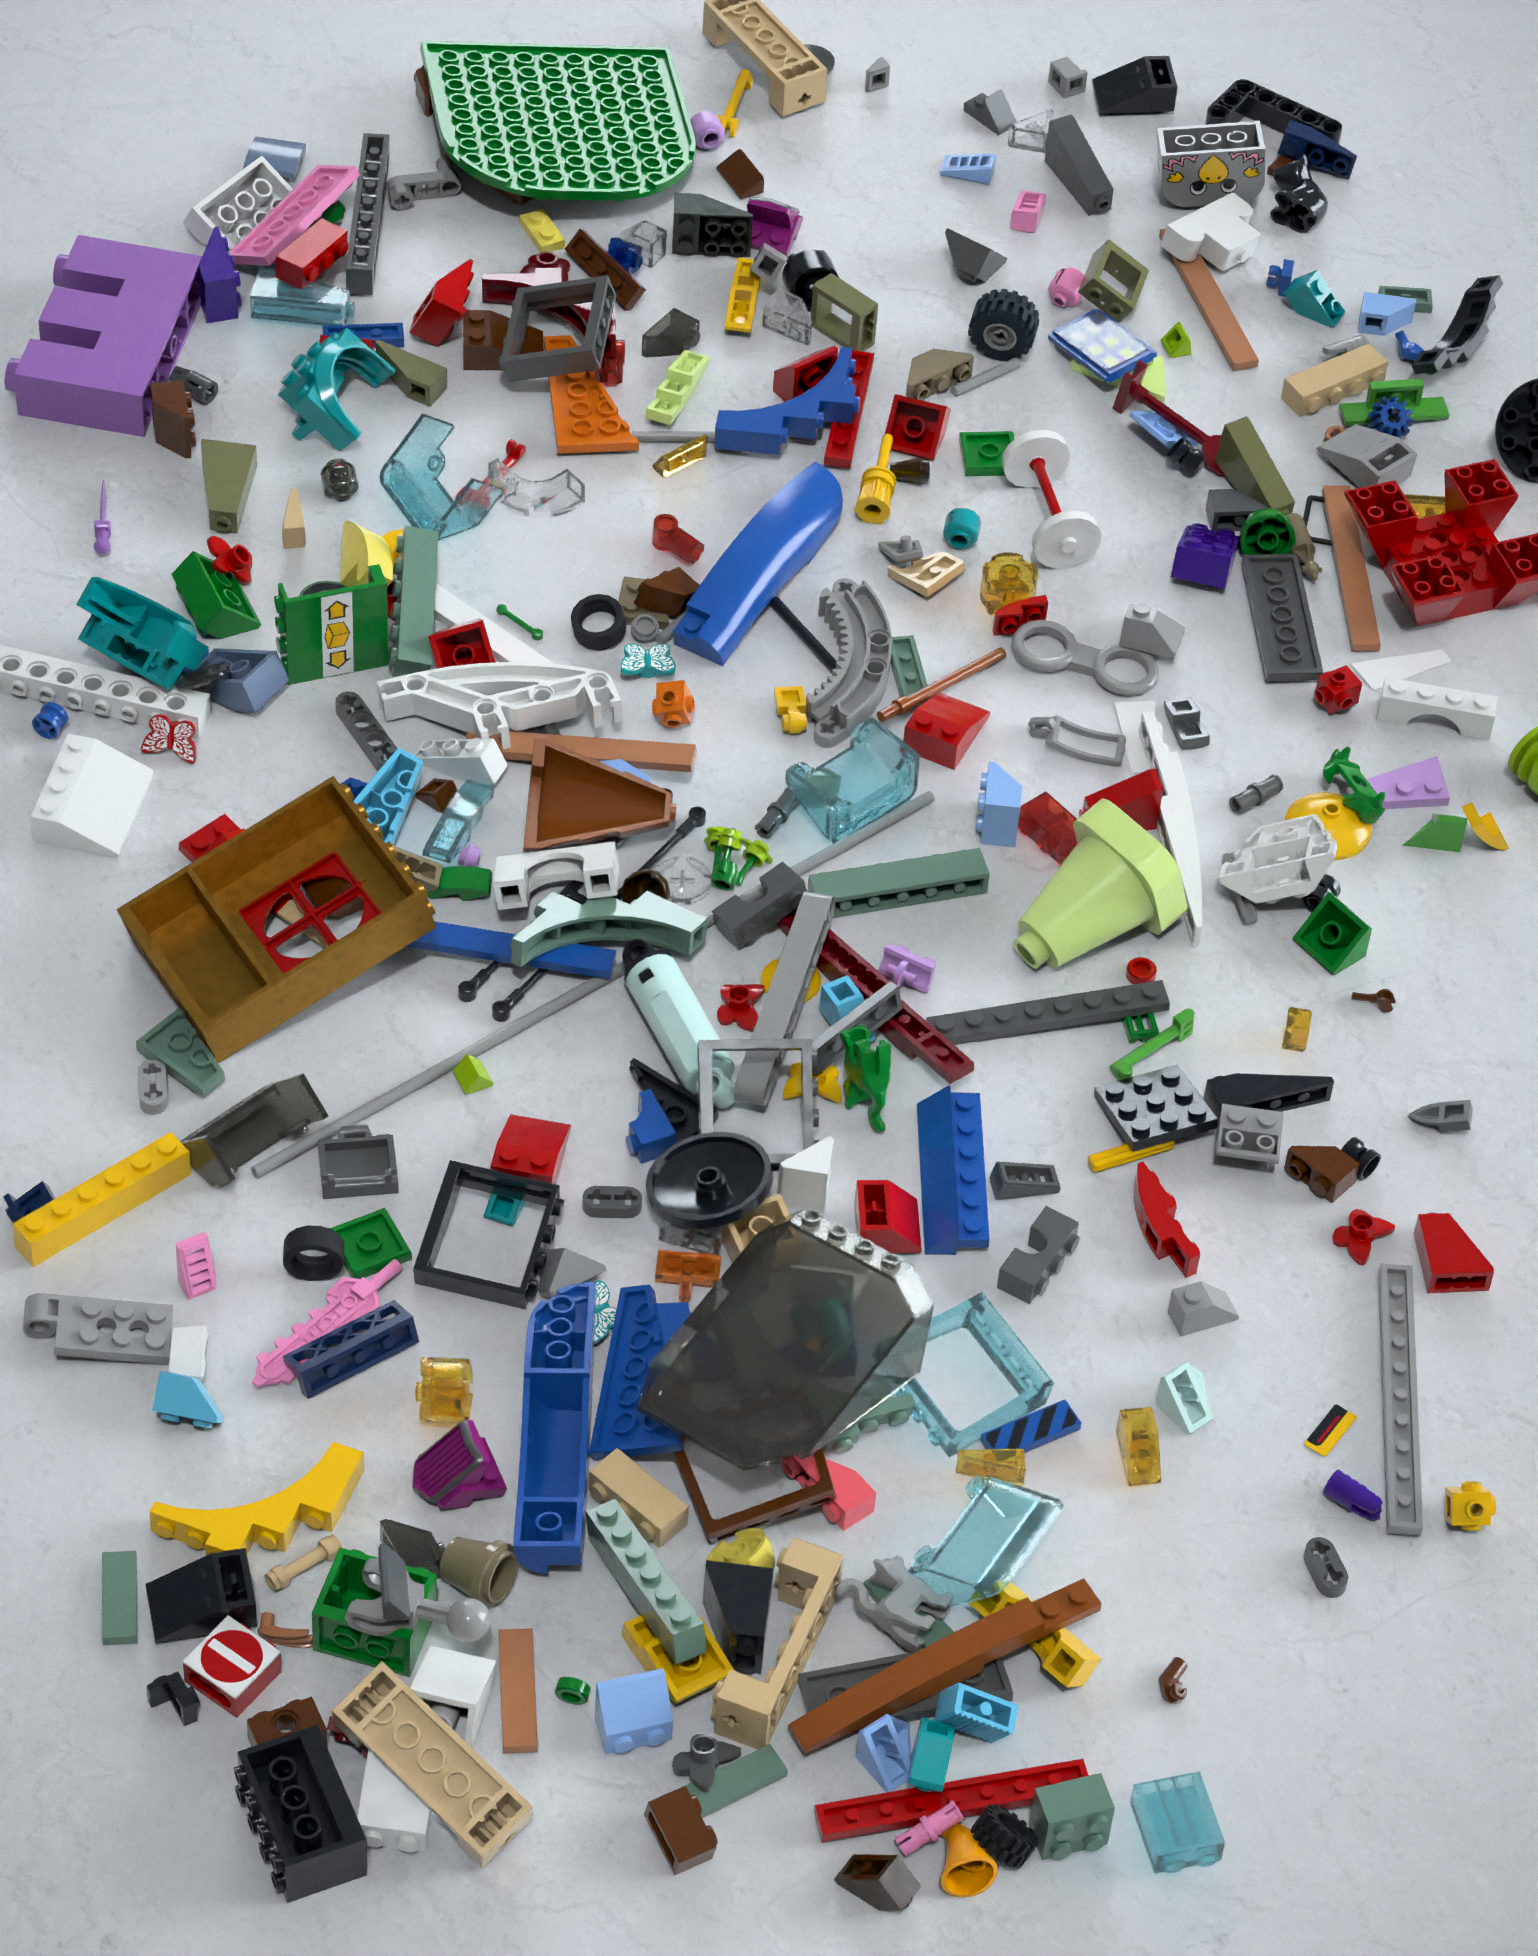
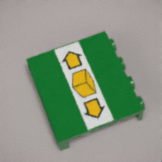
[274,564,388,685]

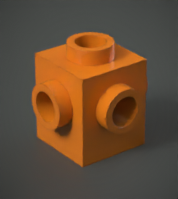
[652,680,695,728]

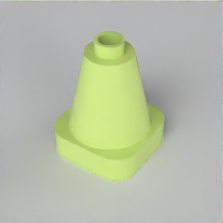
[1013,799,1187,969]

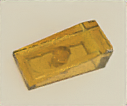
[955,1449,1026,1486]

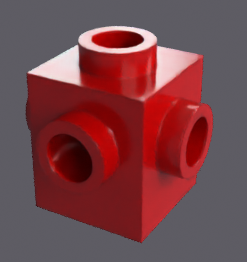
[1314,665,1362,714]

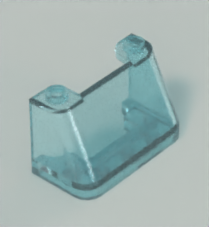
[785,717,920,844]

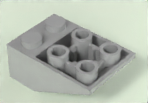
[1316,424,1417,488]

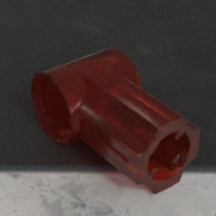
[599,340,625,387]
[652,514,704,565]

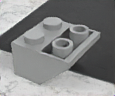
[1215,1104,1284,1164]

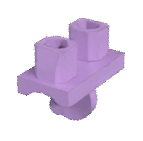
[878,943,936,993]

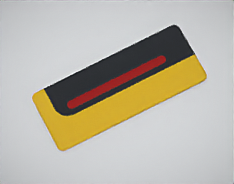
[1304,1404,1357,1457]

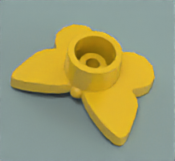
[783,1062,842,1103]

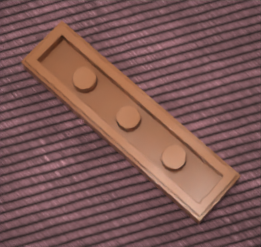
[498,1628,538,1753]

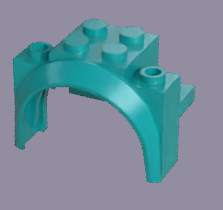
[277,328,396,451]
[76,577,209,691]

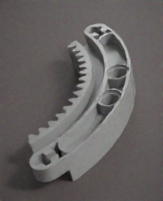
[806,578,892,748]

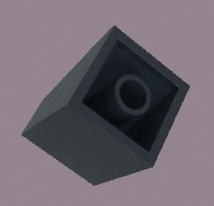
[703,1560,774,1674]

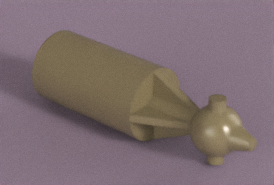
[1286,513,1322,580]

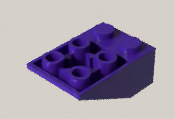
[199,226,242,323]
[1171,523,1240,589]

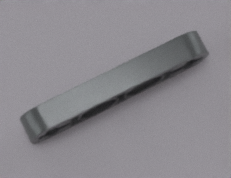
[335,691,397,771]

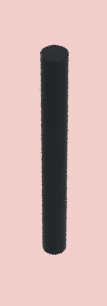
[770,597,837,672]

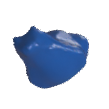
[1395,330,1424,361]

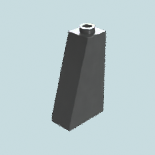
[1044,114,1114,216]

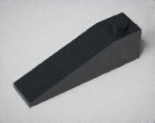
[1203,1073,1334,1126]

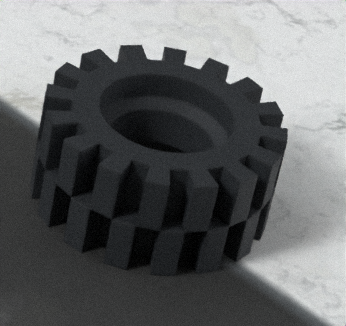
[971,1804,1039,1868]

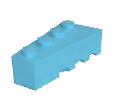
[354,747,423,845]

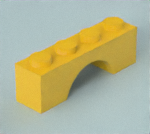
[967,1575,1101,1687]

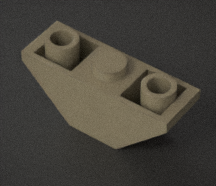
[906,348,974,401]

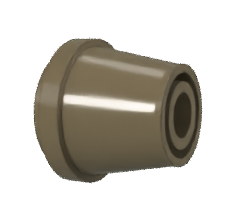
[439,1537,518,1608]

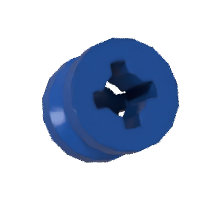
[32,702,69,739]

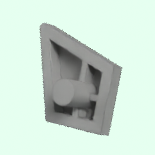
[878,535,923,563]

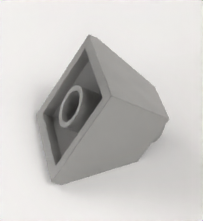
[1119,604,1185,659]

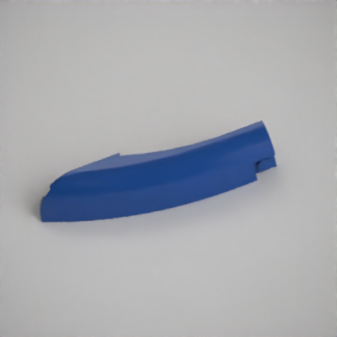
[673,462,843,666]
[513,1281,596,1574]

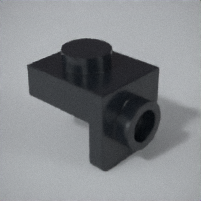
[146,1671,200,1727]

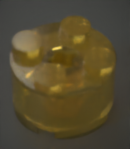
[980,552,1038,616]
[415,1357,473,1424]

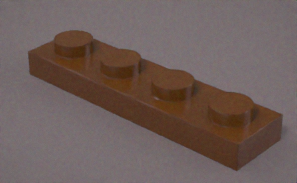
[565,228,646,310]

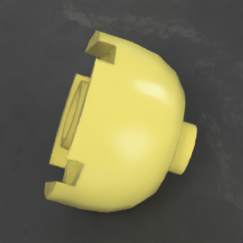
[707,1528,775,1568]

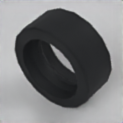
[571,594,626,650]
[283,1225,344,1281]

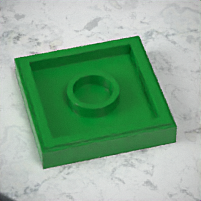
[959,431,1015,476]
[330,1208,412,1279]

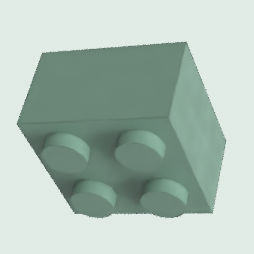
[1028,1773,1115,1860]

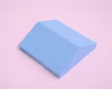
[1129,410,1199,450]

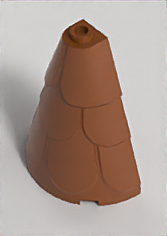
[523,738,677,852]

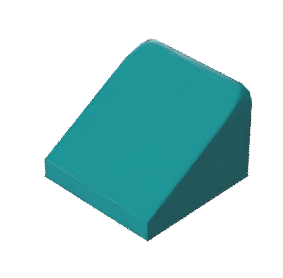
[483,1193,526,1226]

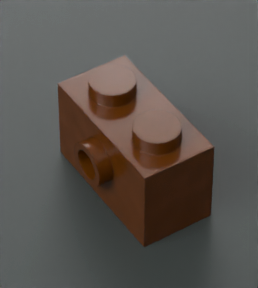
[644,1786,718,1875]

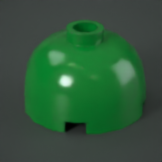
[1240,508,1296,555]

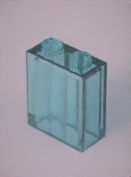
[1130,1771,1225,1874]

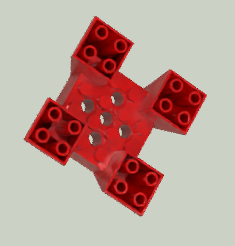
[1344,459,1538,626]

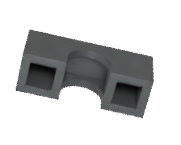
[712,861,807,949]
[997,1206,1080,1305]

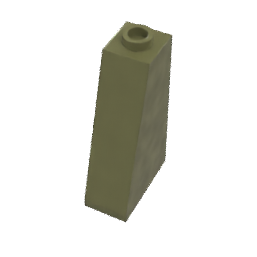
[1215,416,1295,515]
[201,439,257,533]

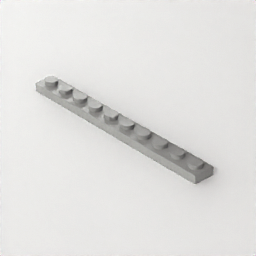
[1379,1263,1423,1536]

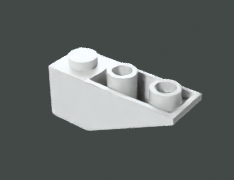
[414,738,508,785]

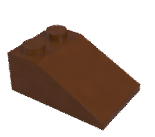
[463,310,544,371]

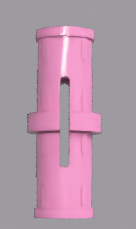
[894,1800,965,1857]

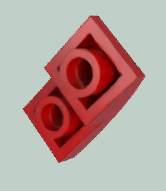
[992,595,1048,636]

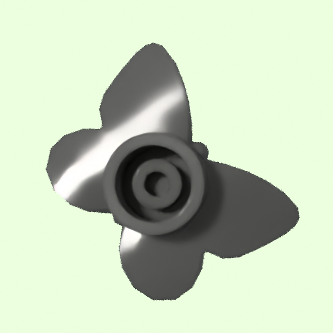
[672,1734,741,1792]

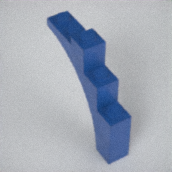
[715,347,860,455]

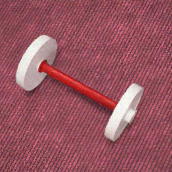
[1001,430,1102,569]

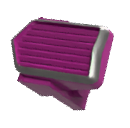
[747,197,803,257]
[412,1420,507,1509]

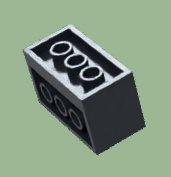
[233,1725,367,1903]

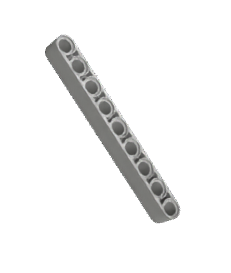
[734,891,835,1106]

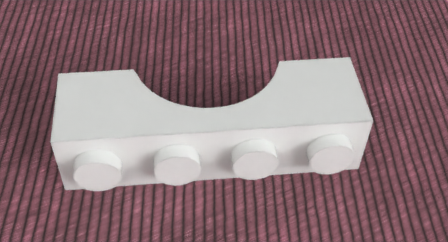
[1377,677,1498,740]

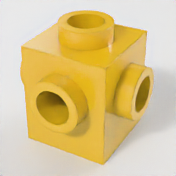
[1445,1481,1496,1530]

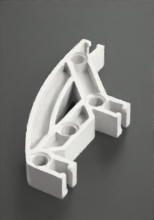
[376,662,623,749]

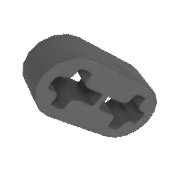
[582,1186,642,1219]
[1303,1537,1349,1598]

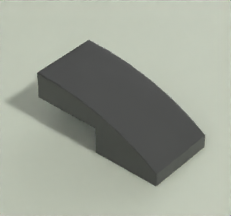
[1164,697,1210,750]

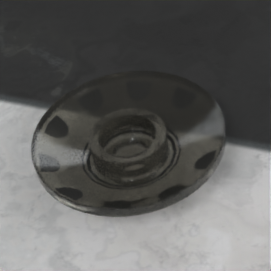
[174,663,230,692]

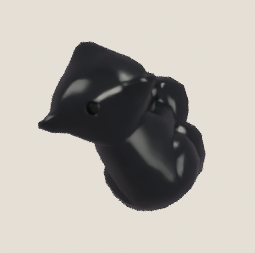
[1270,155,1328,233]

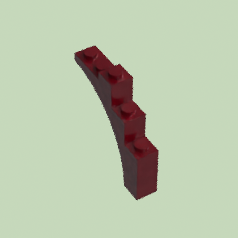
[482,268,616,357]

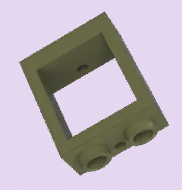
[1078,239,1149,323]
[810,273,878,352]

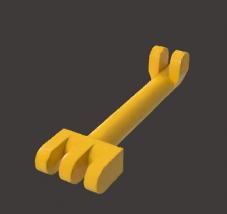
[717,69,753,137]

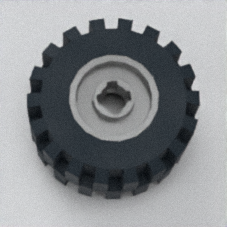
[968,289,1040,361]

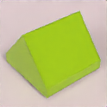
[1160,321,1192,358]
[453,1054,493,1095]

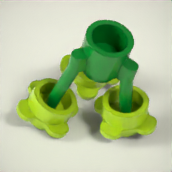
[704,826,773,891]

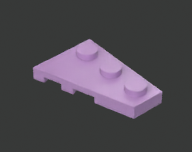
[1359,756,1450,809]

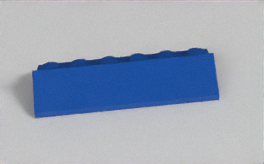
[917,1085,990,1255]

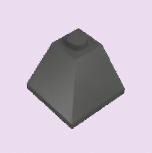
[945,228,1008,283]

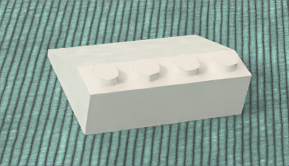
[183,156,293,268]
[31,734,154,858]

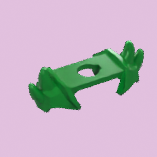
[1323,747,1386,823]

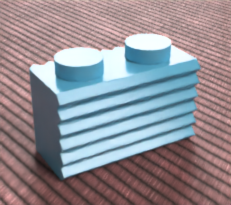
[934,1682,1018,1743]

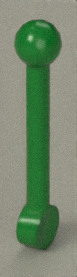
[496,604,543,641]

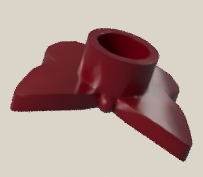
[520,251,570,282]

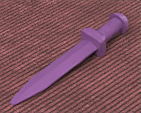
[94,480,111,554]

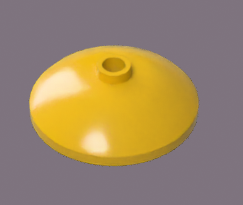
[1285,792,1372,860]

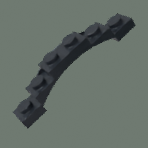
[1412,275,1503,375]

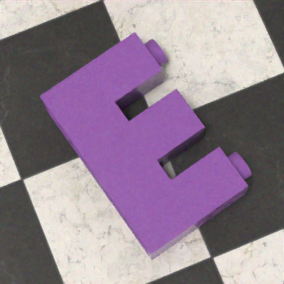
[4,235,202,437]

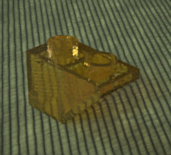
[1116,1407,1161,1486]

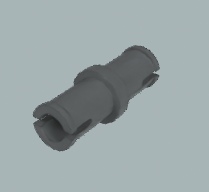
[1229,774,1283,814]
[754,786,802,839]

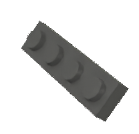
[811,981,903,1075]

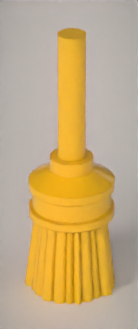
[854,434,896,524]

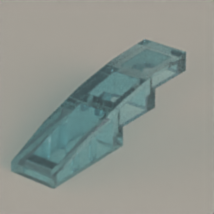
[422,779,495,863]

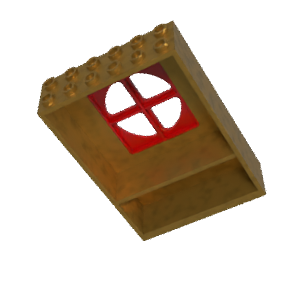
[116,776,436,1063]

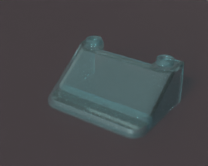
[908,1476,1064,1607]

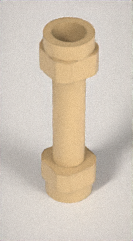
[264,1534,343,1592]

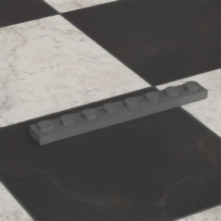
[926,980,1170,1045]

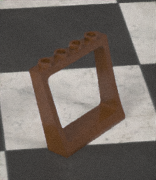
[674,1385,837,1544]

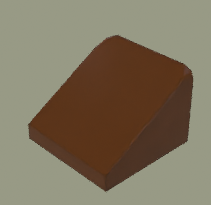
[415,778,461,813]

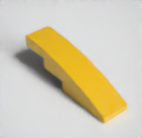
[724,257,762,333]

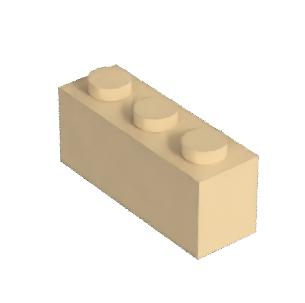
[588,1448,689,1549]

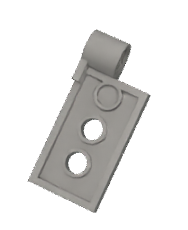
[23,1293,173,1365]

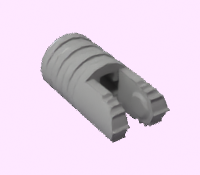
[1322,334,1369,362]

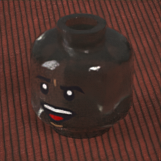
[320,458,359,502]

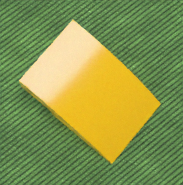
[621,1615,735,1704]

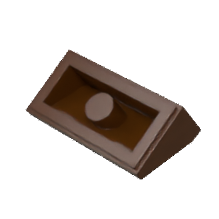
[717,149,764,199]

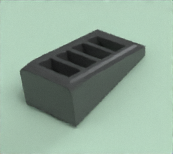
[989,1161,1061,1199]

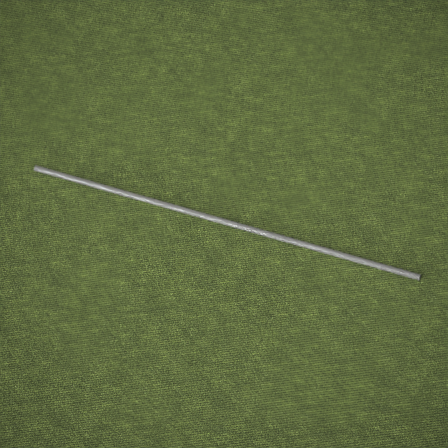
[251,791,935,1178]

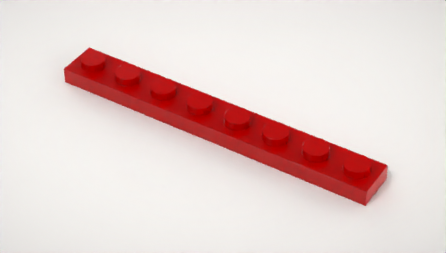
[814,1759,1089,1842]

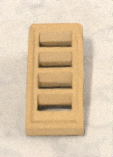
[282,489,306,549]

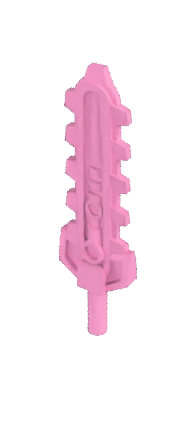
[252,1259,402,1388]

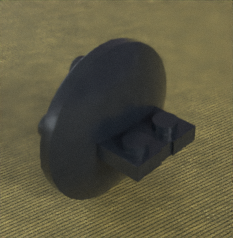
[1495,378,1538,483]

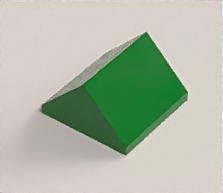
[1293,892,1372,975]

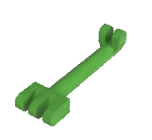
[1110,1008,1195,1081]

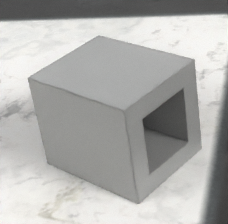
[750,243,787,284]

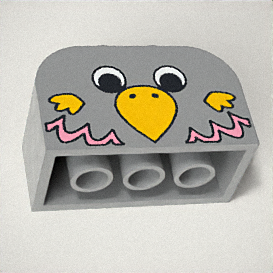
[1157,121,1265,208]

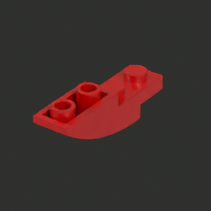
[1134,1161,1201,1278]

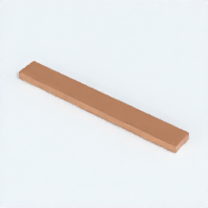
[1159,229,1259,371]
[1322,486,1381,651]
[466,731,697,772]

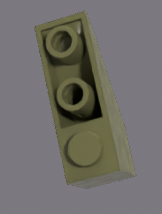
[376,340,447,407]

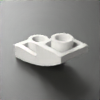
[169,1325,208,1382]

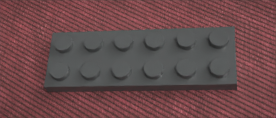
[1241,554,1323,681]
[797,1651,1014,1730]

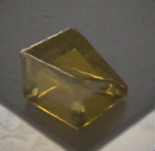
[1282,1007,1312,1052]

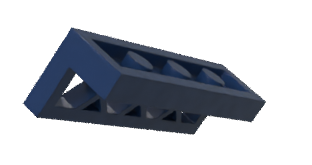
[283,1300,419,1399]

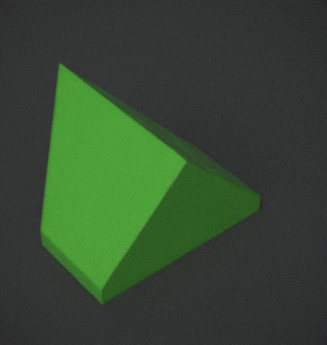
[1402,813,1467,852]

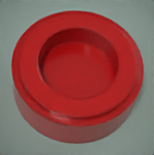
[1126,957,1157,984]

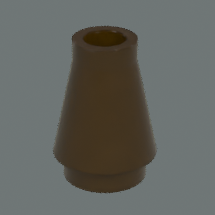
[890,457,930,484]

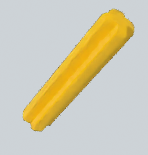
[1087,1140,1175,1172]

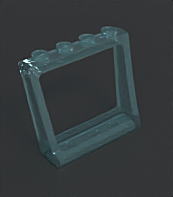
[872,1292,1054,1458]

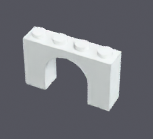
[493,841,619,910]

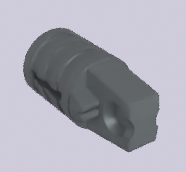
[168,366,218,404]

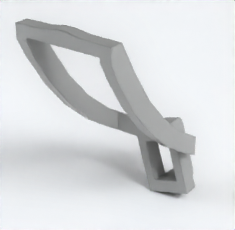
[1028,715,1126,766]

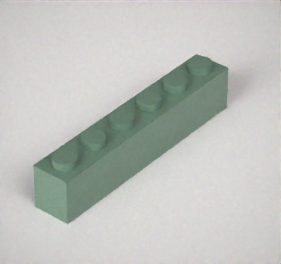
[388,525,439,677]
[807,848,990,918]
[585,1499,707,1665]

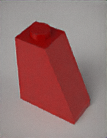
[1079,769,1163,831]
[1413,1212,1494,1294]

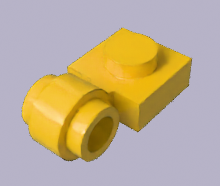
[774,686,807,734]

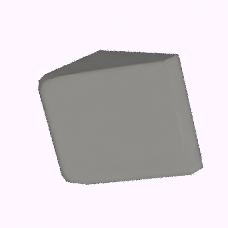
[865,57,890,92]

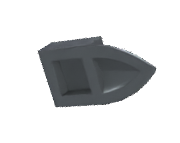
[1408,1100,1473,1132]

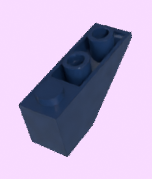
[1277,120,1357,179]

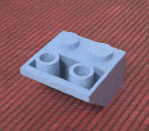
[976,761,1022,847]

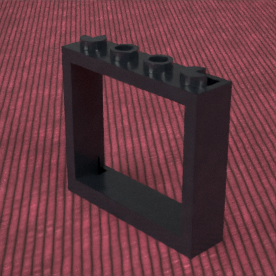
[413,1160,565,1310]

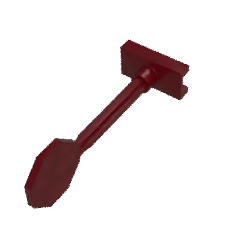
[1113,360,1226,476]

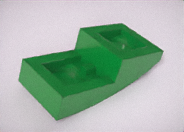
[427,866,492,901]

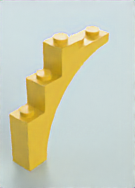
[149,1442,364,1555]

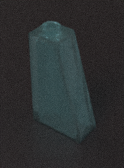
[250,266,355,326]

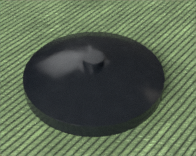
[646,1132,773,1229]

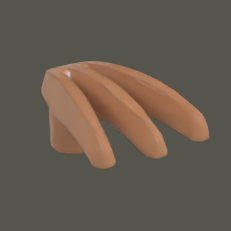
[257,1612,313,1648]

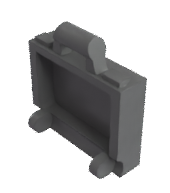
[318,1124,399,1199]

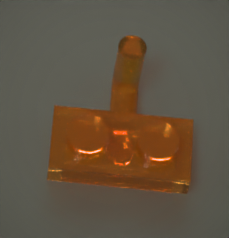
[655,1249,722,1302]

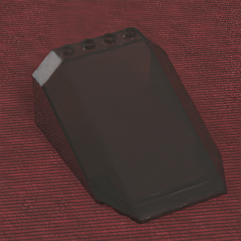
[637,1208,934,1471]

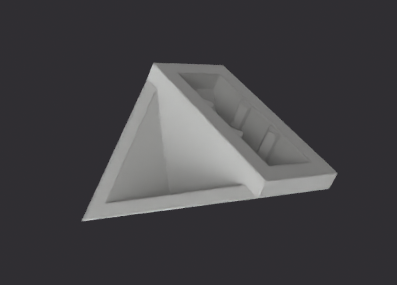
[538,1248,607,1297]

